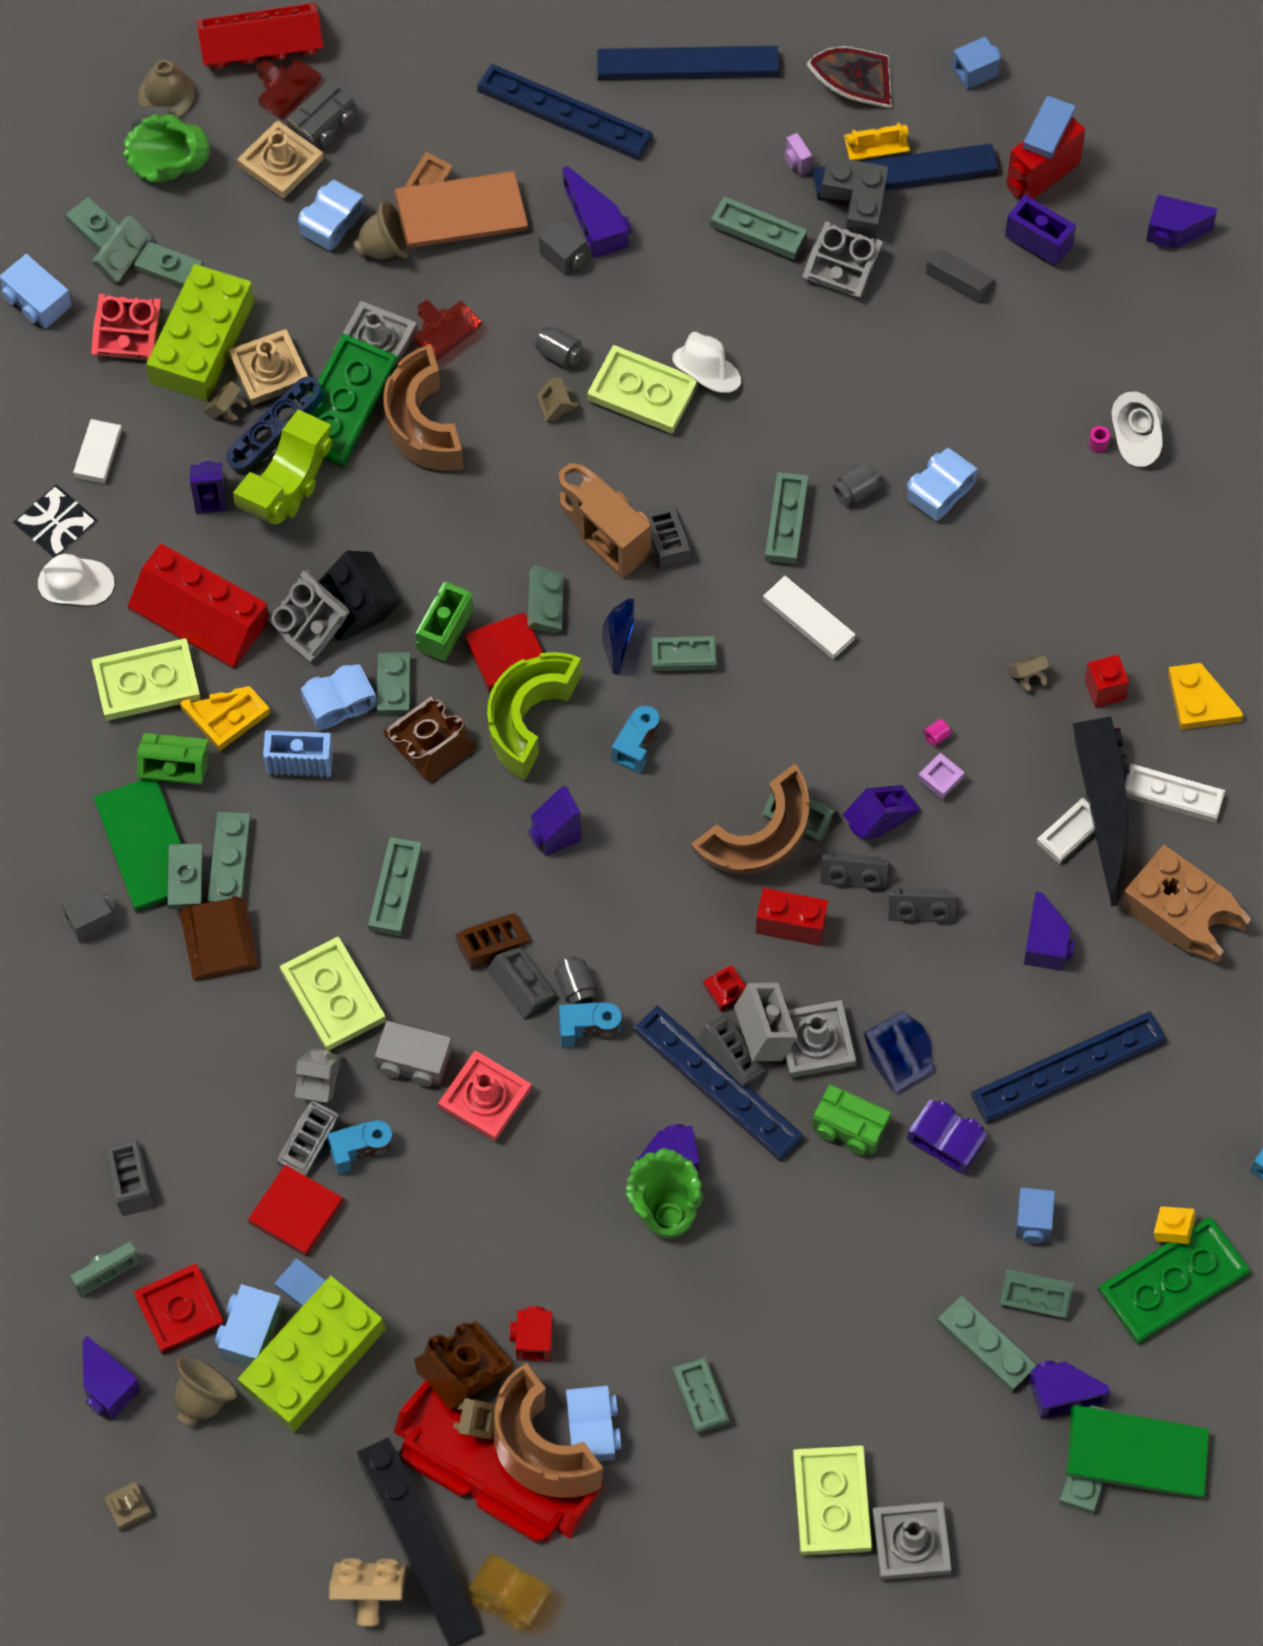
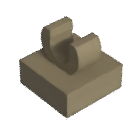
[537,377,578,422]
[204,381,247,423]
[1007,654,1049,691]
[453,1399,496,1440]
[104,1482,152,1531]

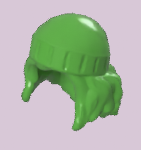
[123,114,210,183]
[625,1148,704,1239]

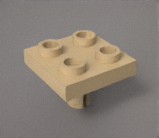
[237,120,324,199]
[228,329,308,406]
[330,1559,406,1626]

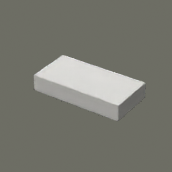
[73,419,122,484]
[1036,798,1095,864]

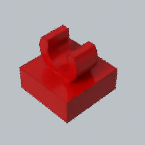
[703,965,746,1012]

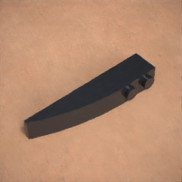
[1073,716,1130,907]
[357,1437,482,1646]

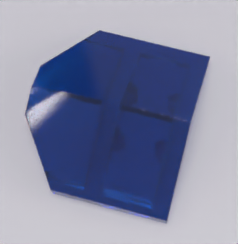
[602,598,635,675]
[864,1011,933,1092]

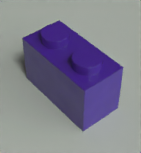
[1005,195,1076,266]

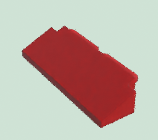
[393,1380,605,1543]

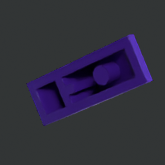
[562,166,632,258]

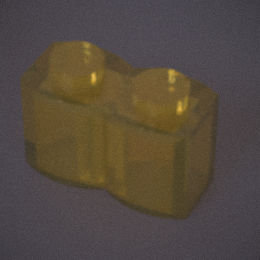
[468,1553,553,1630]

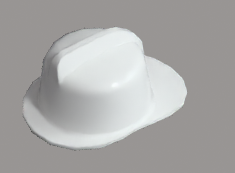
[673,332,741,393]
[1111,391,1163,467]
[38,554,115,606]

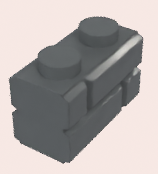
[286,80,356,149]

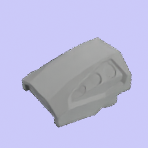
[802,221,884,298]
[267,569,350,662]

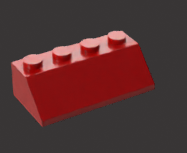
[196,2,323,69]
[128,543,269,669]

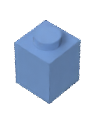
[952,36,1002,90]
[1015,1187,1055,1244]

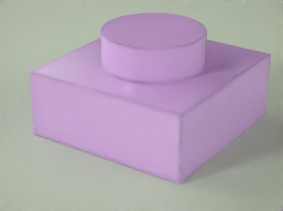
[784,133,812,177]
[918,753,965,800]

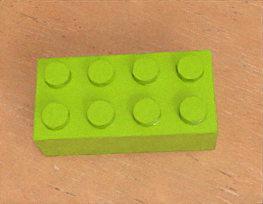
[146,264,255,402]
[238,1275,386,1433]

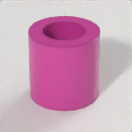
[1089,426,1110,453]
[923,719,952,747]

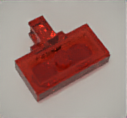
[256,58,321,119]
[414,299,482,361]

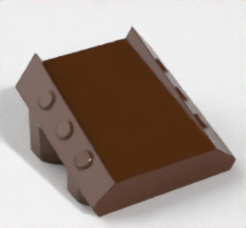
[383,696,476,782]
[180,896,259,981]
[414,1320,514,1409]

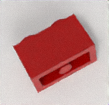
[756,888,828,946]

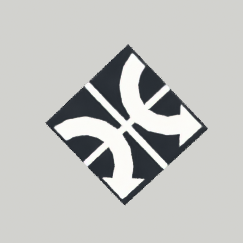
[13,484,97,558]

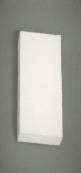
[763,576,856,660]
[1125,763,1225,823]

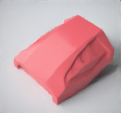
[91,294,162,360]

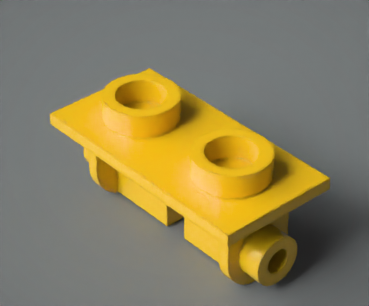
[844,123,910,161]

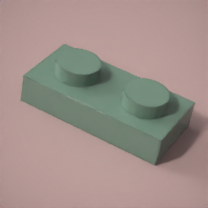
[91,216,152,283]
[528,566,564,635]
[377,652,411,716]

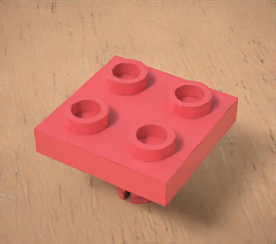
[438,1050,532,1142]

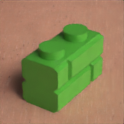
[415,582,474,661]
[137,733,209,785]
[812,1084,891,1156]

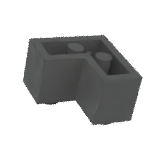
[820,156,888,237]

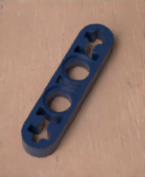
[226,376,324,475]

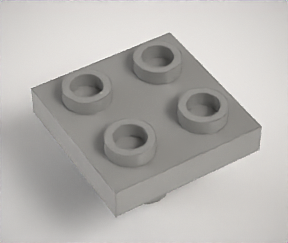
[334,301,417,362]
[785,1000,856,1078]
[872,1502,951,1580]

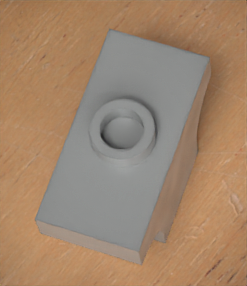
[295,1049,342,1103]

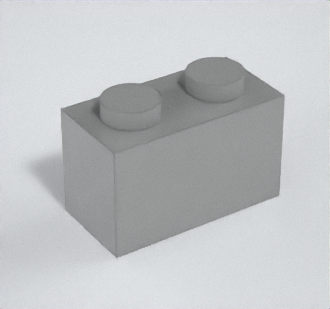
[734,983,797,1061]
[374,1021,452,1086]

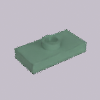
[65,197,119,251]
[134,241,204,288]
[651,636,717,671]
[168,844,203,909]
[70,1241,139,1297]
[999,1269,1074,1319]
[672,1357,729,1434]

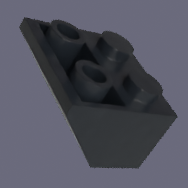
[318,550,402,641]

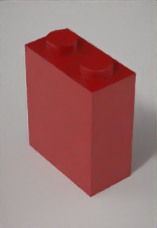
[1006,117,1086,200]

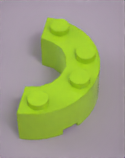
[233,409,333,525]
[487,652,582,780]

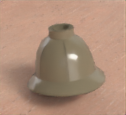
[139,60,195,118]
[353,200,409,260]
[174,1356,237,1426]

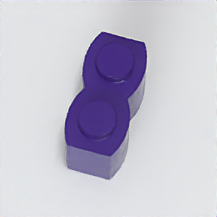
[907,1099,988,1175]

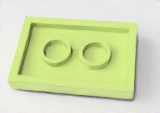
[587,345,699,434]
[91,638,201,721]
[280,936,386,1051]
[793,1446,872,1556]

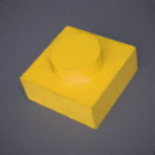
[1154,1206,1196,1244]

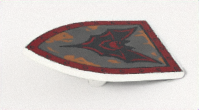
[806,47,892,109]

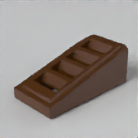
[455,913,530,969]

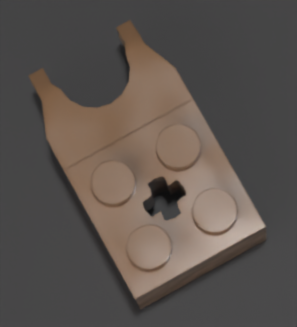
[558,463,651,579]
[1121,845,1251,963]

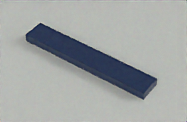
[597,46,779,80]
[477,63,653,161]
[812,143,998,200]
[634,1005,804,1162]
[971,1011,1166,1124]

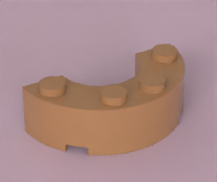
[383,345,464,471]
[691,763,810,875]
[493,1363,603,1498]

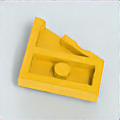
[1168,663,1243,730]
[180,686,271,751]

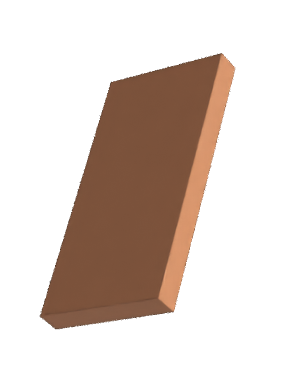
[394,171,528,249]

